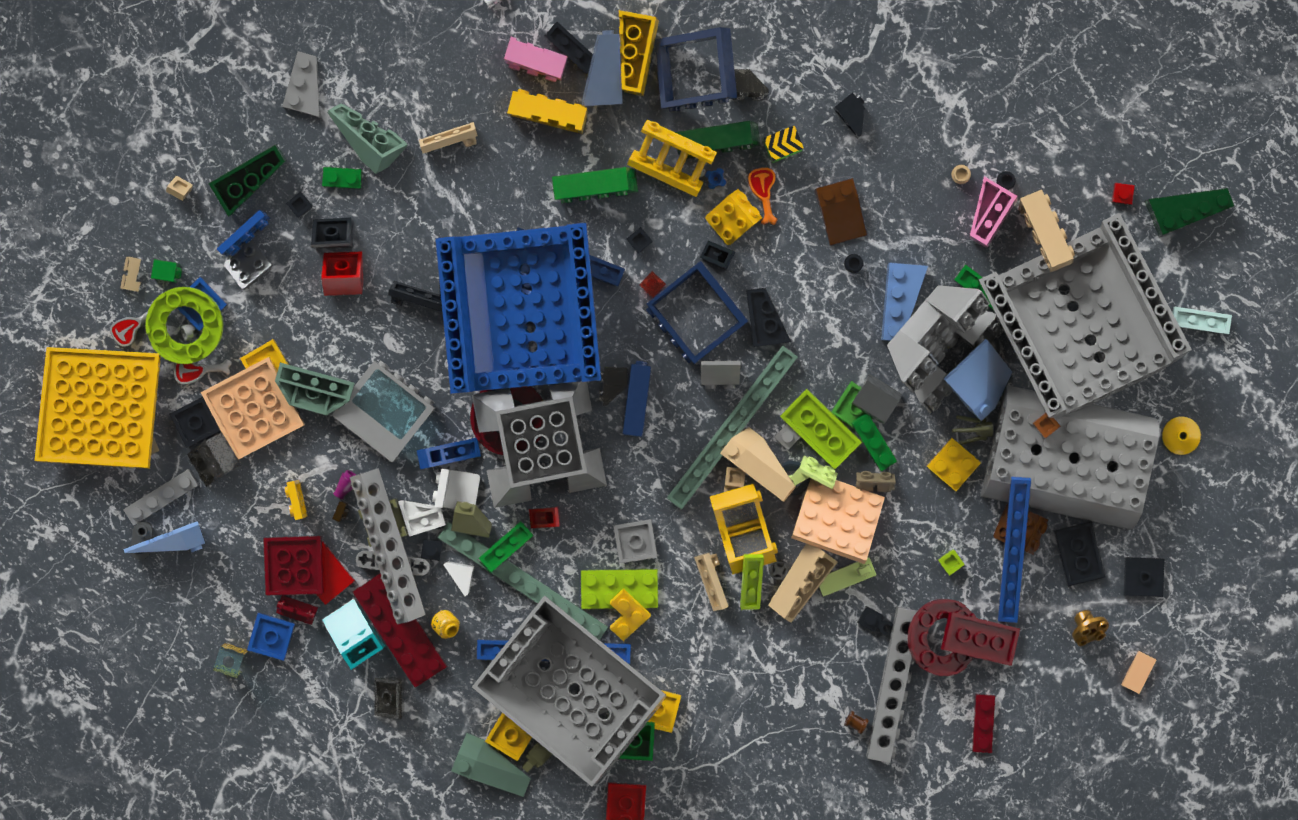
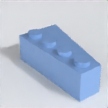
[881,263,928,341]

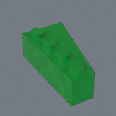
[552,167,638,204]

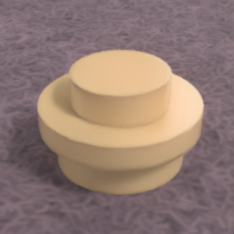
[951,165,971,184]

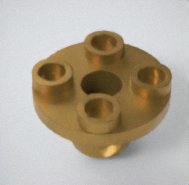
[1072,610,1109,647]

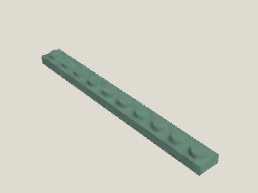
[667,345,798,510]
[438,521,608,640]

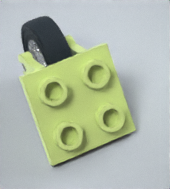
[781,456,838,496]

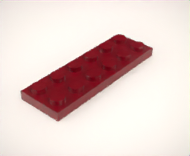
[352,573,447,688]

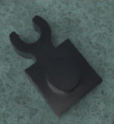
[857,606,893,635]

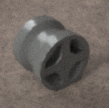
[769,560,788,580]

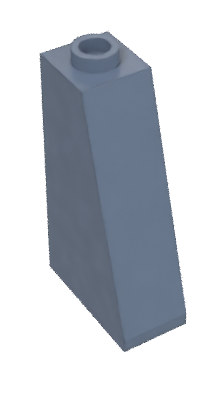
[582,30,623,106]

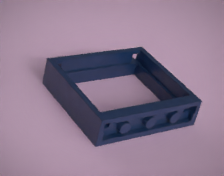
[654,27,737,112]
[646,261,748,364]
[623,361,651,437]

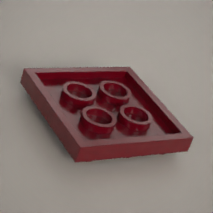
[263,536,324,595]

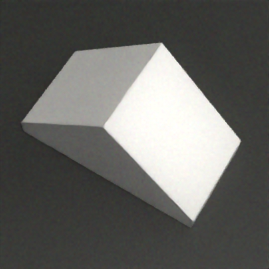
[443,561,475,596]

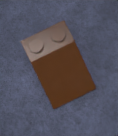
[814,178,867,245]

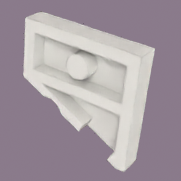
[398,500,446,536]

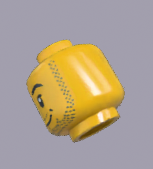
[431,610,460,639]

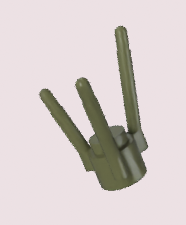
[952,415,993,445]

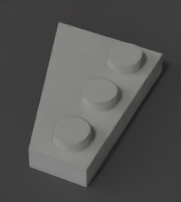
[282,51,320,117]

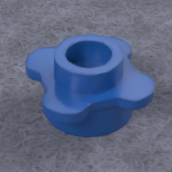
[705,168,726,189]

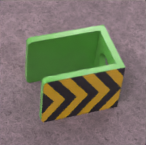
[762,126,804,163]

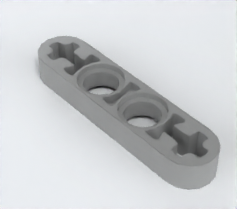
[356,550,431,576]

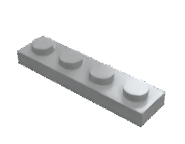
[123,469,199,526]

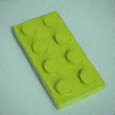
[780,389,862,469]
[581,569,658,609]

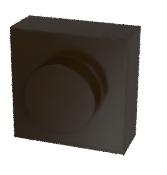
[332,501,350,522]

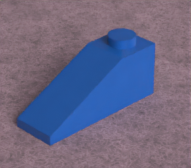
[416,438,481,469]

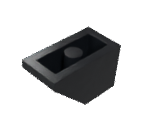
[834,92,865,139]

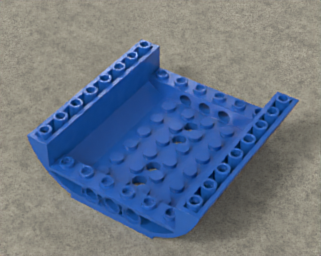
[435,223,601,394]

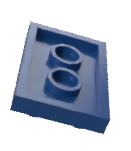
[217,210,271,256]

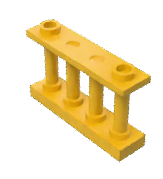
[627,120,717,197]

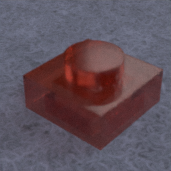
[639,271,666,298]

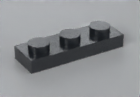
[544,22,593,75]

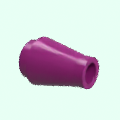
[333,470,356,499]

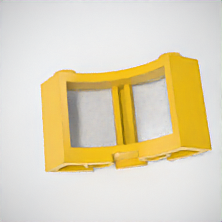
[710,484,778,575]

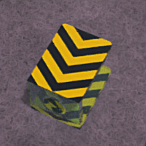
[213,643,249,678]

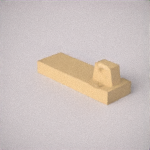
[419,122,478,154]
[694,553,729,611]

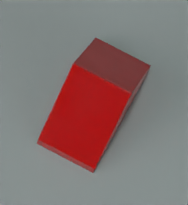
[529,506,560,528]

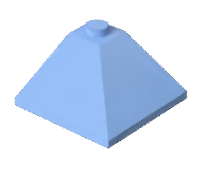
[944,339,1012,421]

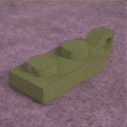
[522,742,553,772]

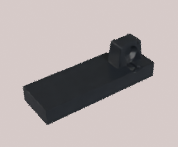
[388,281,443,312]

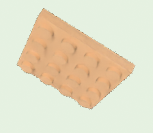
[201,357,305,460]
[792,478,885,564]

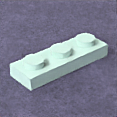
[1173,307,1232,334]

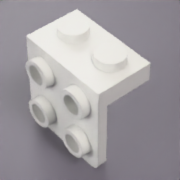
[432,468,480,509]

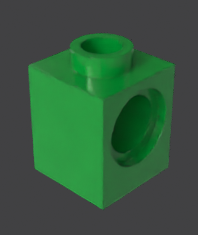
[151,259,182,283]

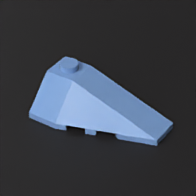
[123,521,205,553]

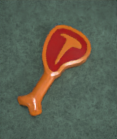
[748,168,777,225]

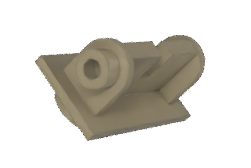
[856,471,896,492]

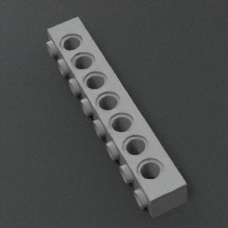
[350,468,426,624]
[866,606,918,763]

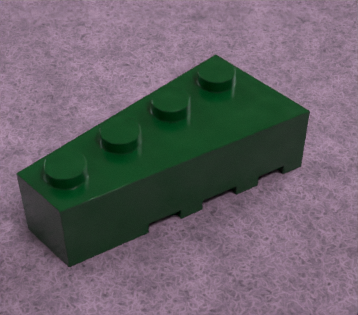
[675,121,761,159]
[208,144,287,217]
[1144,188,1235,236]

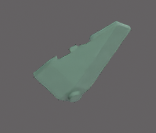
[327,103,408,174]
[451,733,531,797]

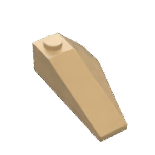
[720,427,796,502]

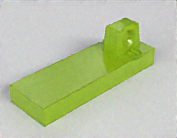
[740,554,764,610]

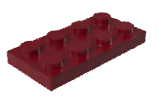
[941,612,1020,666]

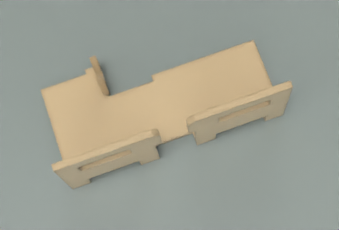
[121,257,141,292]

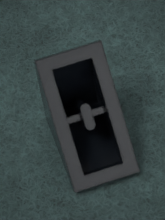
[700,240,735,270]

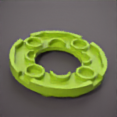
[145,287,223,364]

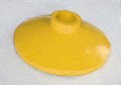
[1162,417,1201,455]

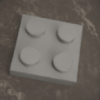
[613,519,657,563]

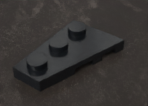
[746,288,791,347]

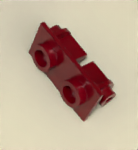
[276,595,318,625]

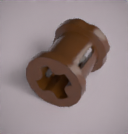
[844,711,869,735]

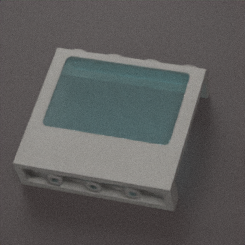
[332,360,436,463]

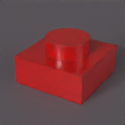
[1112,183,1135,205]

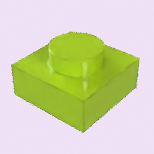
[938,549,965,576]

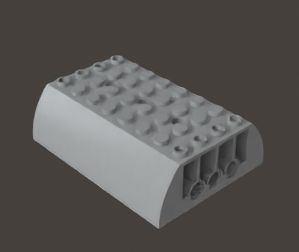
[980,385,1159,530]
[472,595,666,787]

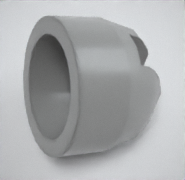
[180,325,196,341]

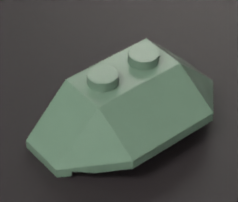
[275,362,355,415]

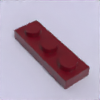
[972,694,995,753]

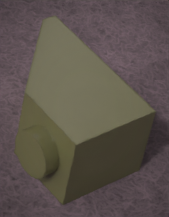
[451,501,492,538]

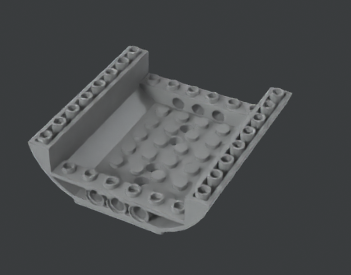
[979,213,1192,418]

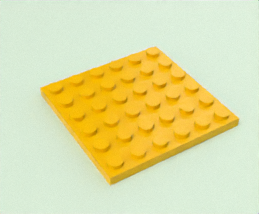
[34,347,161,469]

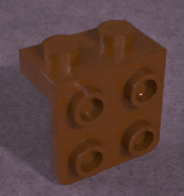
[993,503,1048,555]

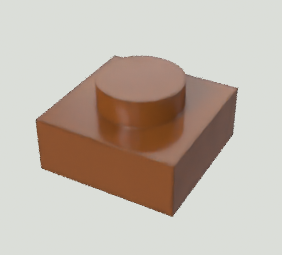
[1032,413,1061,438]

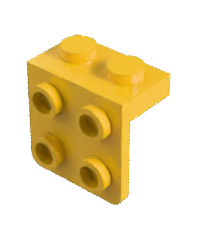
[705,189,762,245]

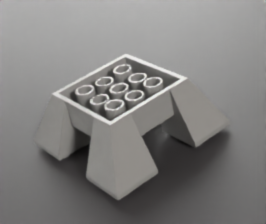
[887,285,1004,414]
[472,381,607,508]

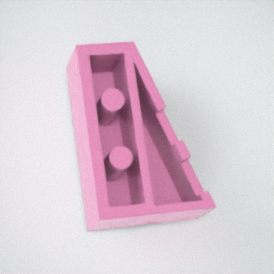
[504,37,568,82]
[970,176,1017,248]

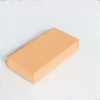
[1121,651,1156,694]

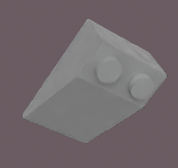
[700,361,740,389]

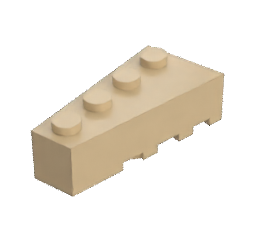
[1018,190,1075,272]
[768,544,838,623]

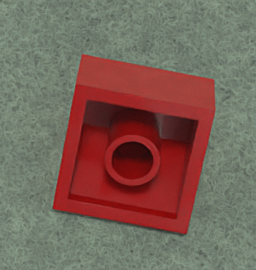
[321,251,363,296]

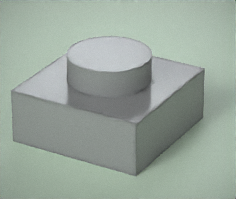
[774,424,801,450]

